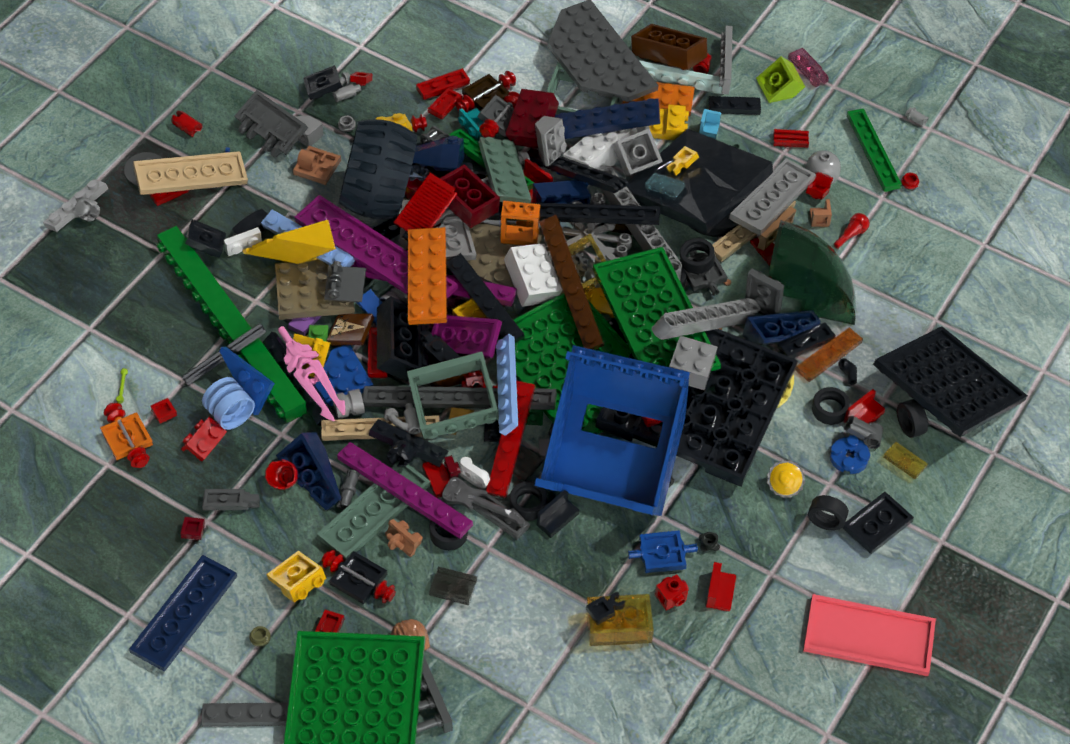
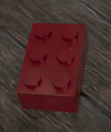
[506,89,559,148]
[440,164,500,229]

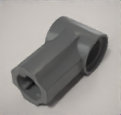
[844,415,883,449]

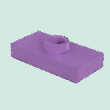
[288,316,321,336]

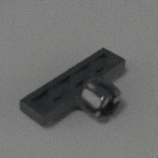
[369,419,449,467]

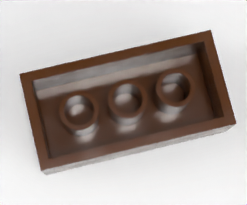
[631,24,707,70]

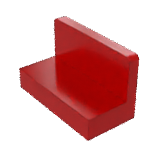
[844,389,885,424]
[706,562,736,611]

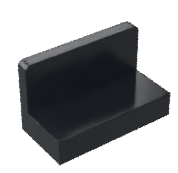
[537,490,579,538]

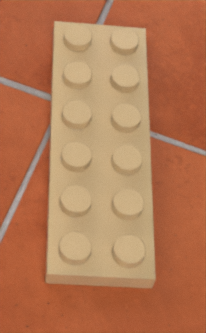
[133,151,248,195]

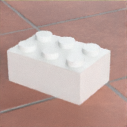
[504,243,563,307]

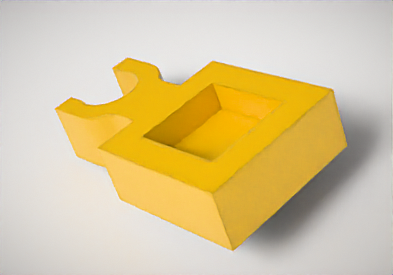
[666,146,699,176]

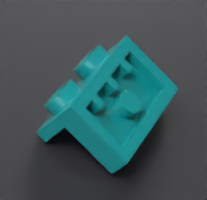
[458,108,485,142]

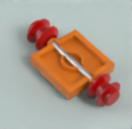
[100,403,153,468]

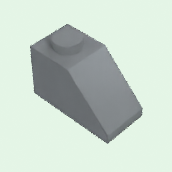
[295,115,323,146]

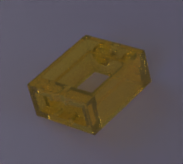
[568,234,606,293]

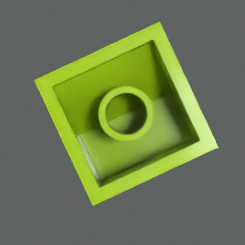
[756,56,805,103]

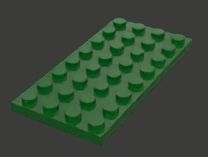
[592,247,721,371]

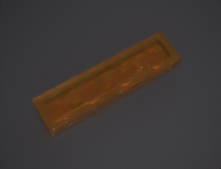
[796,327,863,382]

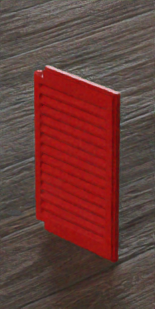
[393,173,458,232]

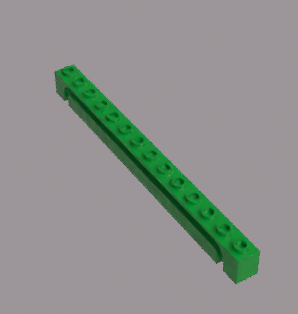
[156,226,307,423]

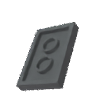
[745,268,784,315]

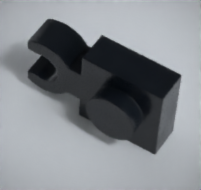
[586,592,625,625]

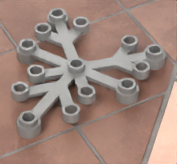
[544,193,632,264]

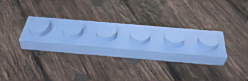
[261,209,355,267]
[496,334,518,436]

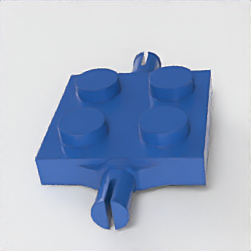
[628,530,698,573]

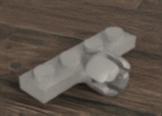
[43,179,108,232]

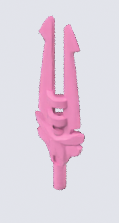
[278,326,345,421]

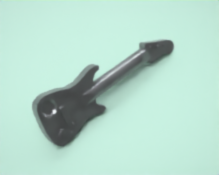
[442,477,525,527]

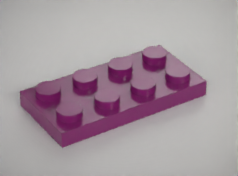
[431,315,502,358]

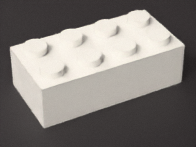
[563,128,637,170]

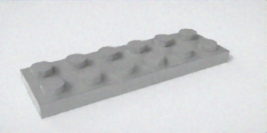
[729,158,816,236]

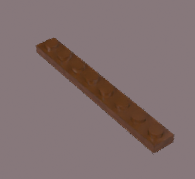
[539,215,604,350]

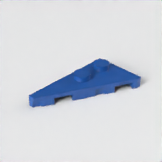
[220,347,275,415]

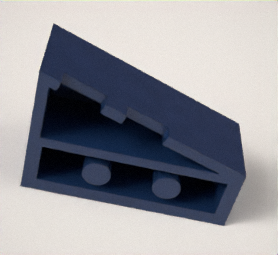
[532,180,591,204]

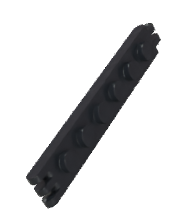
[527,148,629,193]

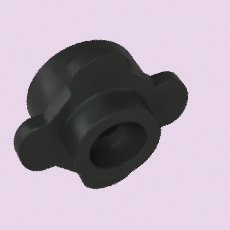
[698,532,720,552]

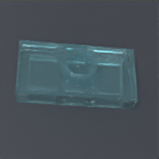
[645,173,685,198]

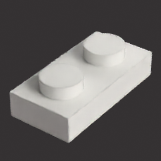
[224,227,262,257]

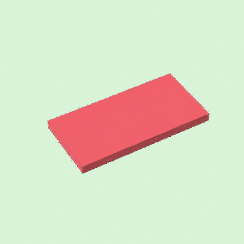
[803,594,936,676]

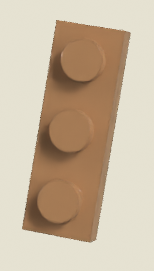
[758,206,796,251]

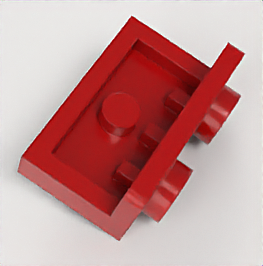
[181,416,227,461]

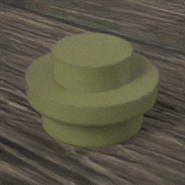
[249,626,271,647]

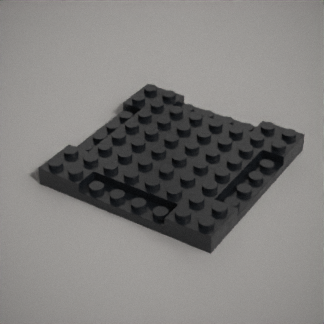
[595,329,798,487]

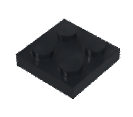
[303,65,342,100]
[185,219,226,258]

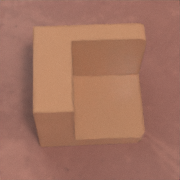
[809,199,832,227]

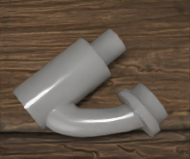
[332,72,361,102]
[384,403,421,435]

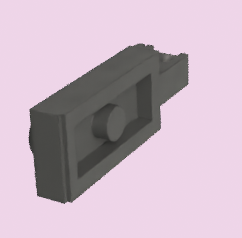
[202,489,260,510]

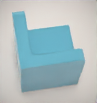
[699,109,721,139]

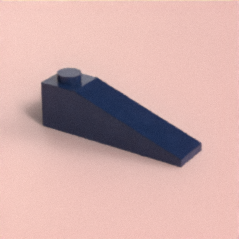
[412,136,464,171]
[742,310,821,346]
[276,432,341,510]

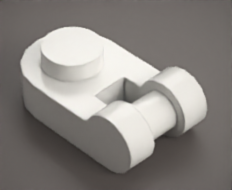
[459,457,490,489]

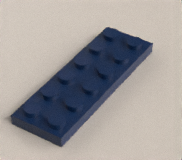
[555,98,660,139]
[129,555,237,672]

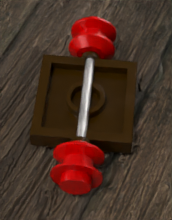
[456,71,516,113]

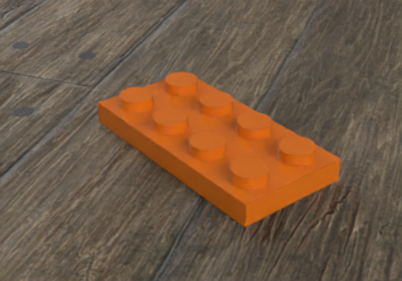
[622,82,695,116]

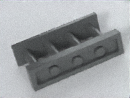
[417,657,453,733]

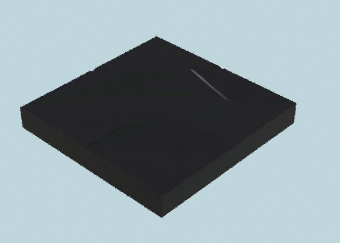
[626,129,773,234]

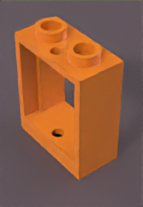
[501,201,540,246]

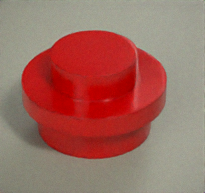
[901,172,919,189]

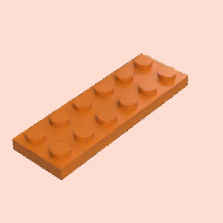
[408,227,447,325]

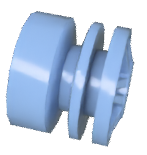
[202,377,255,430]

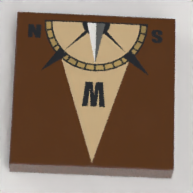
[327,314,375,345]

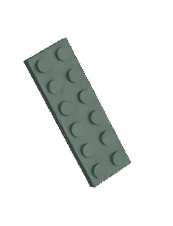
[479,137,532,203]
[317,461,431,561]

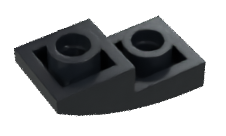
[232,209,268,235]

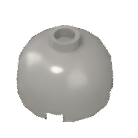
[805,150,841,184]

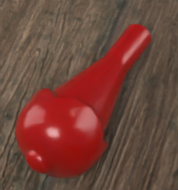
[834,213,870,248]

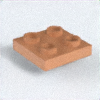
[293,146,341,185]

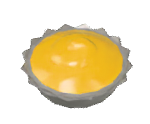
[767,460,805,498]

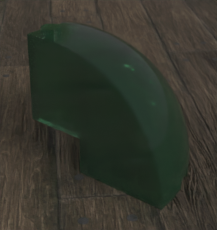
[768,220,856,325]

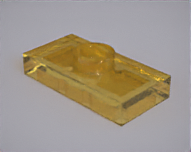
[883,442,928,480]

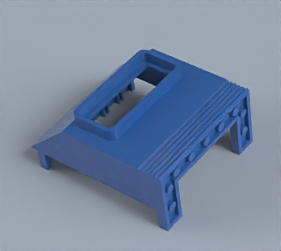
[534,345,690,516]

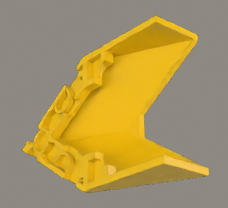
[242,220,336,264]

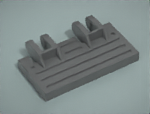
[234,90,308,158]

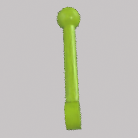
[116,368,128,404]

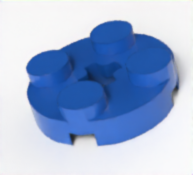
[830,435,870,474]

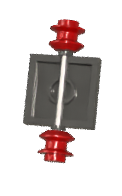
[477,91,519,138]

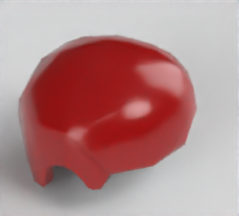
[265,459,298,490]

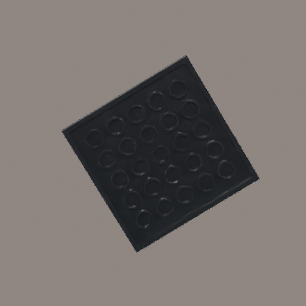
[873,326,1028,438]

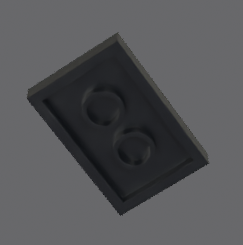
[843,492,914,554]

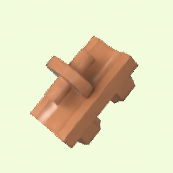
[385,519,423,557]

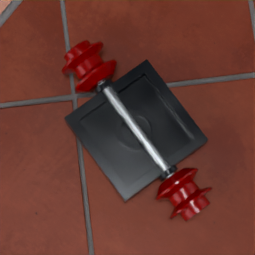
[322,550,396,604]

